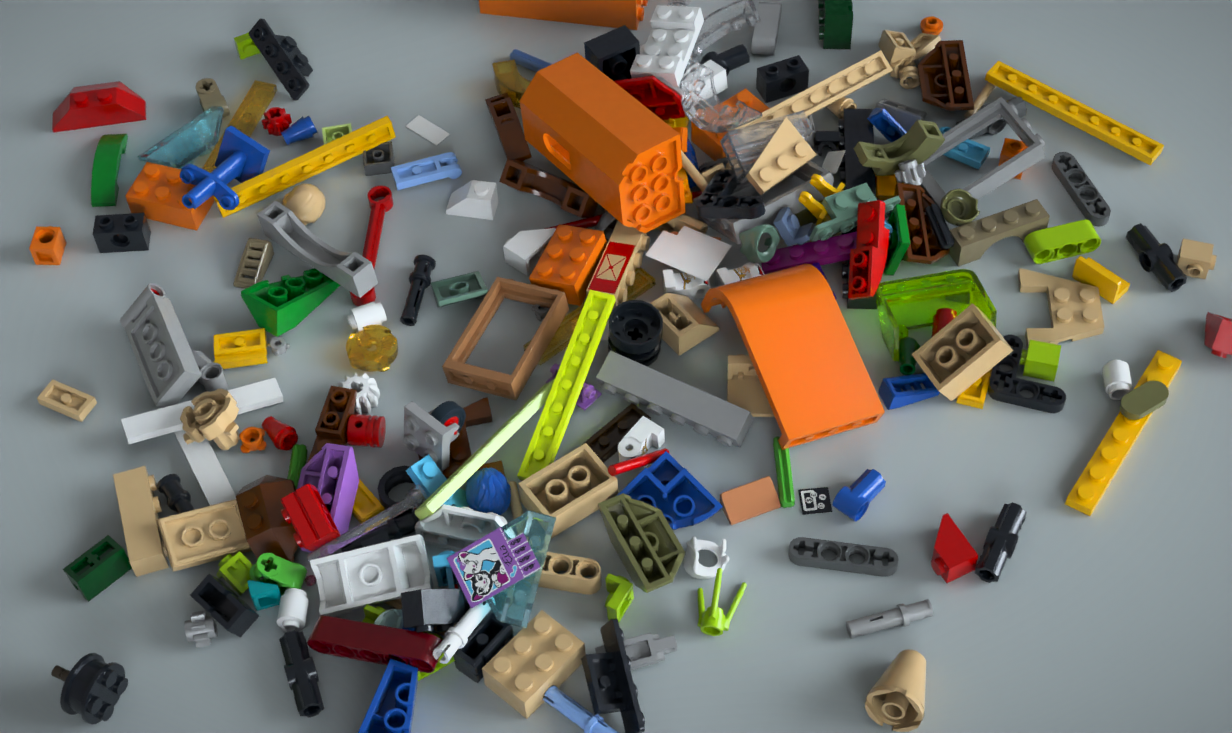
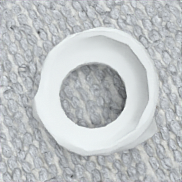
[683,536,729,579]

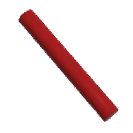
[608,448,670,476]

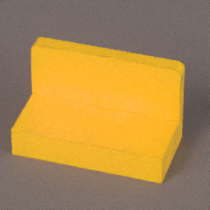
[1072,256,1130,304]

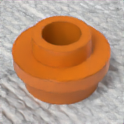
[920,16,943,35]

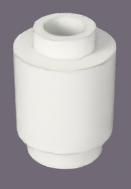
[347,302,387,333]
[1102,359,1132,400]
[277,588,309,632]

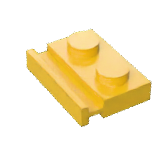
[214,328,268,369]

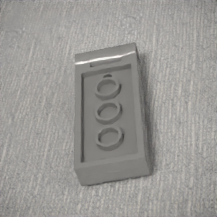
[120,283,202,408]

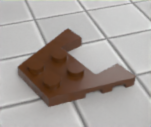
[418,397,506,479]

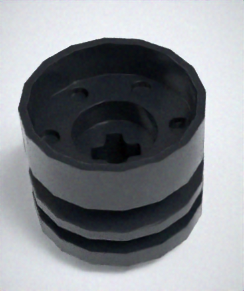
[608,300,663,366]

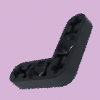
[695,169,766,219]
[988,335,1066,413]

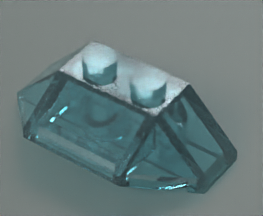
[137,106,224,169]
[486,510,556,629]

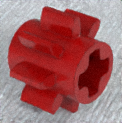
[261,107,292,136]

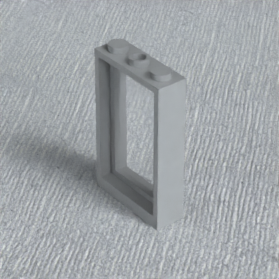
[919,96,1045,221]
[693,161,834,244]

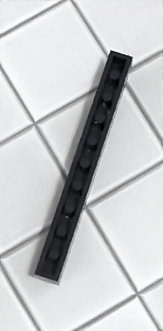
[838,109,880,309]

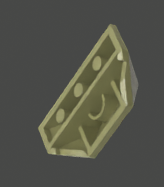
[598,493,685,593]

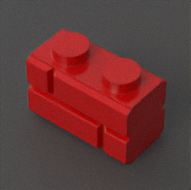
[280,484,341,551]

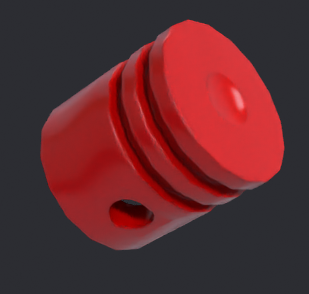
[347,414,386,448]

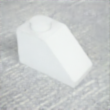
[446,180,499,220]
[503,228,556,276]

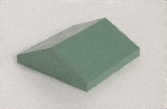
[431,271,488,308]

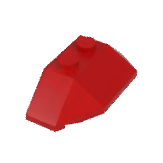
[614,76,686,120]
[52,81,146,132]

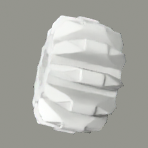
[337,372,380,414]

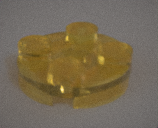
[346,325,398,372]

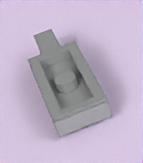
[595,633,678,671]

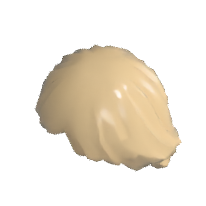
[282,184,325,225]

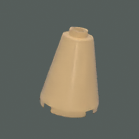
[865,650,926,732]

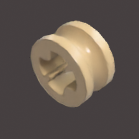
[899,66,920,89]

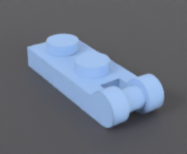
[391,152,462,190]

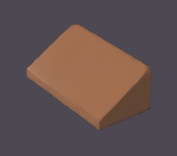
[720,476,781,525]

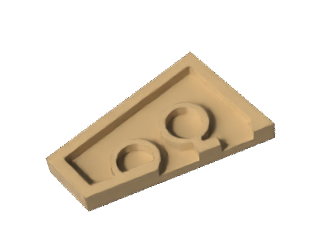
[745,117,817,195]

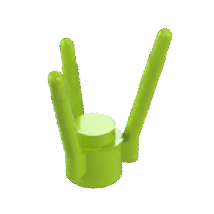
[697,568,747,636]

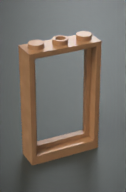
[442,277,569,400]

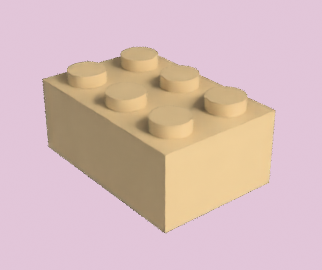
[912,303,1013,401]
[518,443,618,539]
[482,610,586,719]

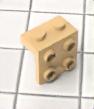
[727,354,775,417]

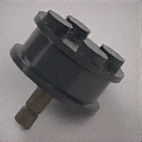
[51,653,128,724]

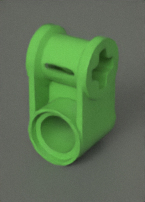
[249,553,307,596]

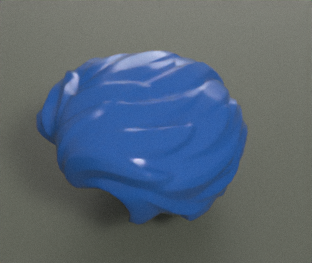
[465,467,511,516]

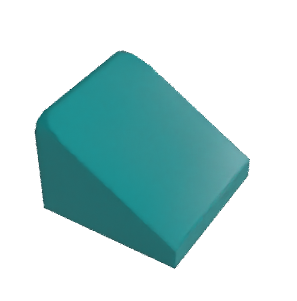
[247,580,281,611]

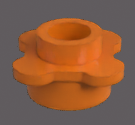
[239,427,267,453]

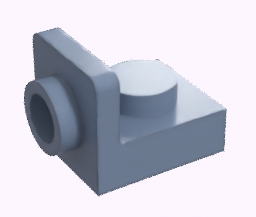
[773,207,815,247]

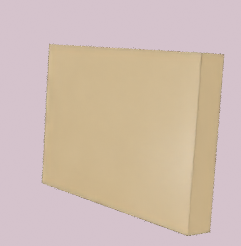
[157,499,252,572]

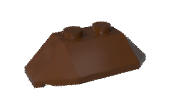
[918,40,974,111]
[894,183,950,264]
[236,475,298,571]

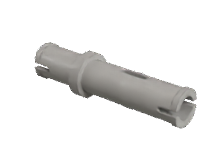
[846,599,933,639]

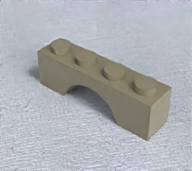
[949,199,1050,267]

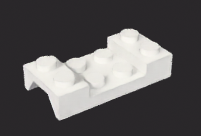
[630,5,704,87]
[310,534,434,617]

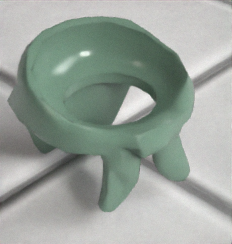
[739,224,780,263]

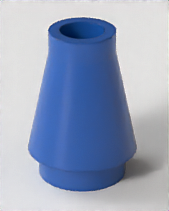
[281,116,318,145]

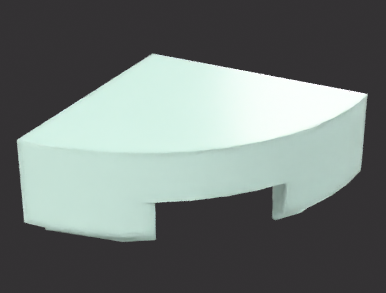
[374,609,403,629]

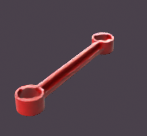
[349,185,394,306]

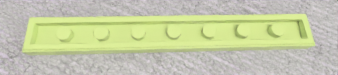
[414,378,555,520]

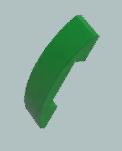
[91,134,128,207]

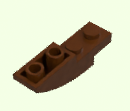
[485,93,532,161]
[307,386,357,463]

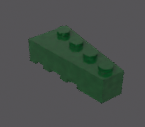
[818,0,853,49]

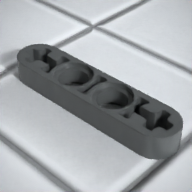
[1052,152,1111,227]
[788,537,898,577]

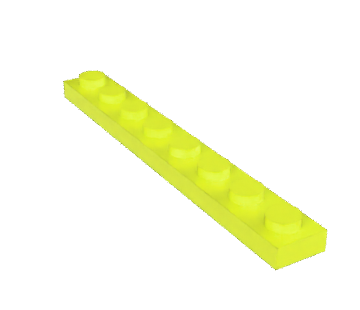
[517,290,616,481]

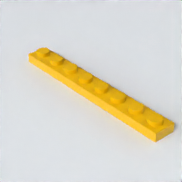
[985,60,1164,165]
[213,116,396,218]
[1065,350,1182,516]

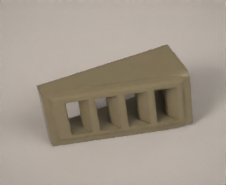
[233,238,274,289]

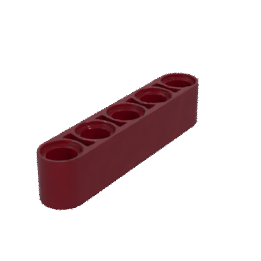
[307,615,442,673]

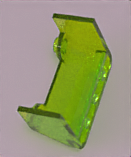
[875,269,997,361]

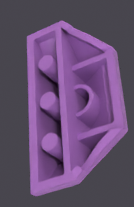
[297,443,359,556]

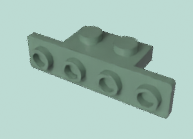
[809,183,901,242]

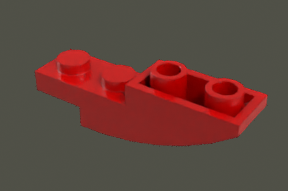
[848,200,890,300]

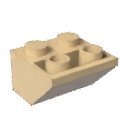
[650,293,719,356]

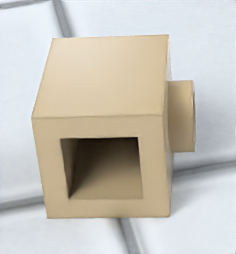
[1176,238,1217,279]

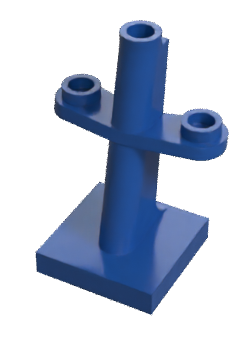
[180,125,270,210]

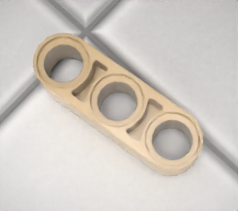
[523,550,602,595]

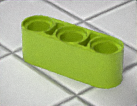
[1024,220,1101,264]

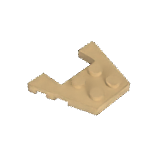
[1018,269,1104,350]

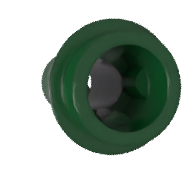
[894,337,920,375]

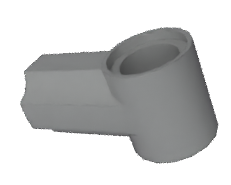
[191,350,228,392]

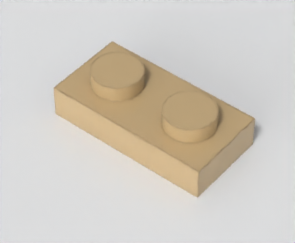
[37,379,97,422]

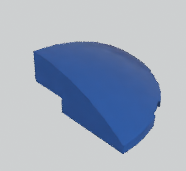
[616,451,723,530]

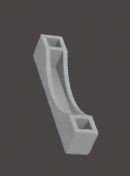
[257,200,378,298]

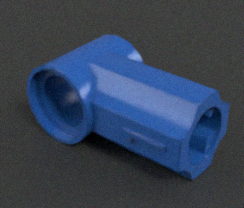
[832,469,886,521]

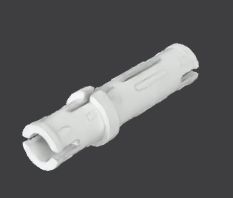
[433,598,494,664]

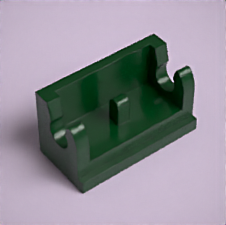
[63,535,132,602]

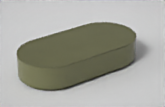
[1119,381,1169,420]

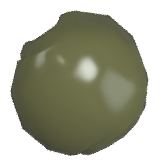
[940,188,980,226]

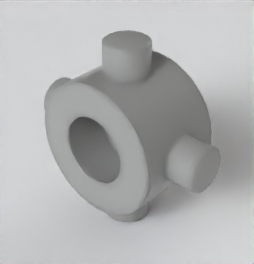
[531,304,549,320]
[267,336,290,356]

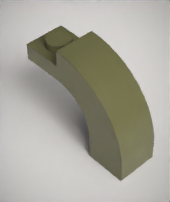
[853,120,945,176]

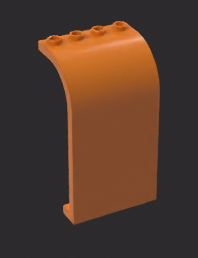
[701,264,885,450]

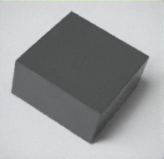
[363,141,395,176]

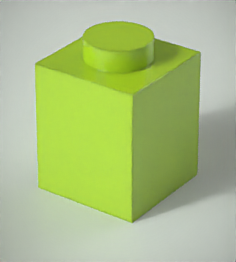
[1020,340,1061,382]

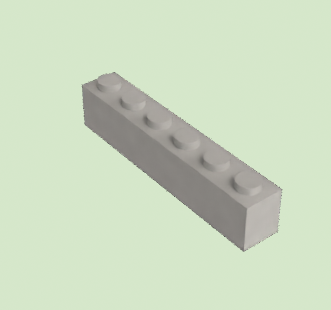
[596,350,754,447]

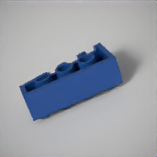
[358,659,418,733]

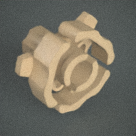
[180,389,240,450]

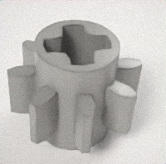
[895,159,926,185]
[184,610,218,648]

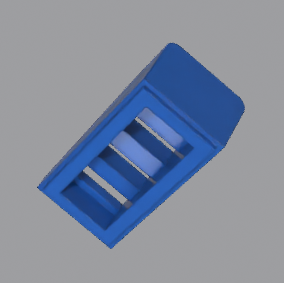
[878,373,940,410]

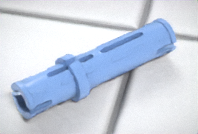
[543,685,619,733]

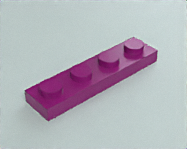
[761,232,857,274]

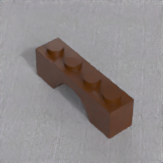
[499,159,598,218]

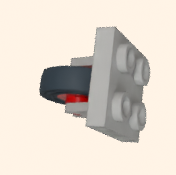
[404,401,466,472]

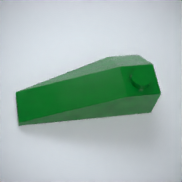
[241,268,340,337]

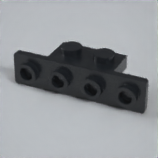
[248,19,313,100]
[581,619,645,733]

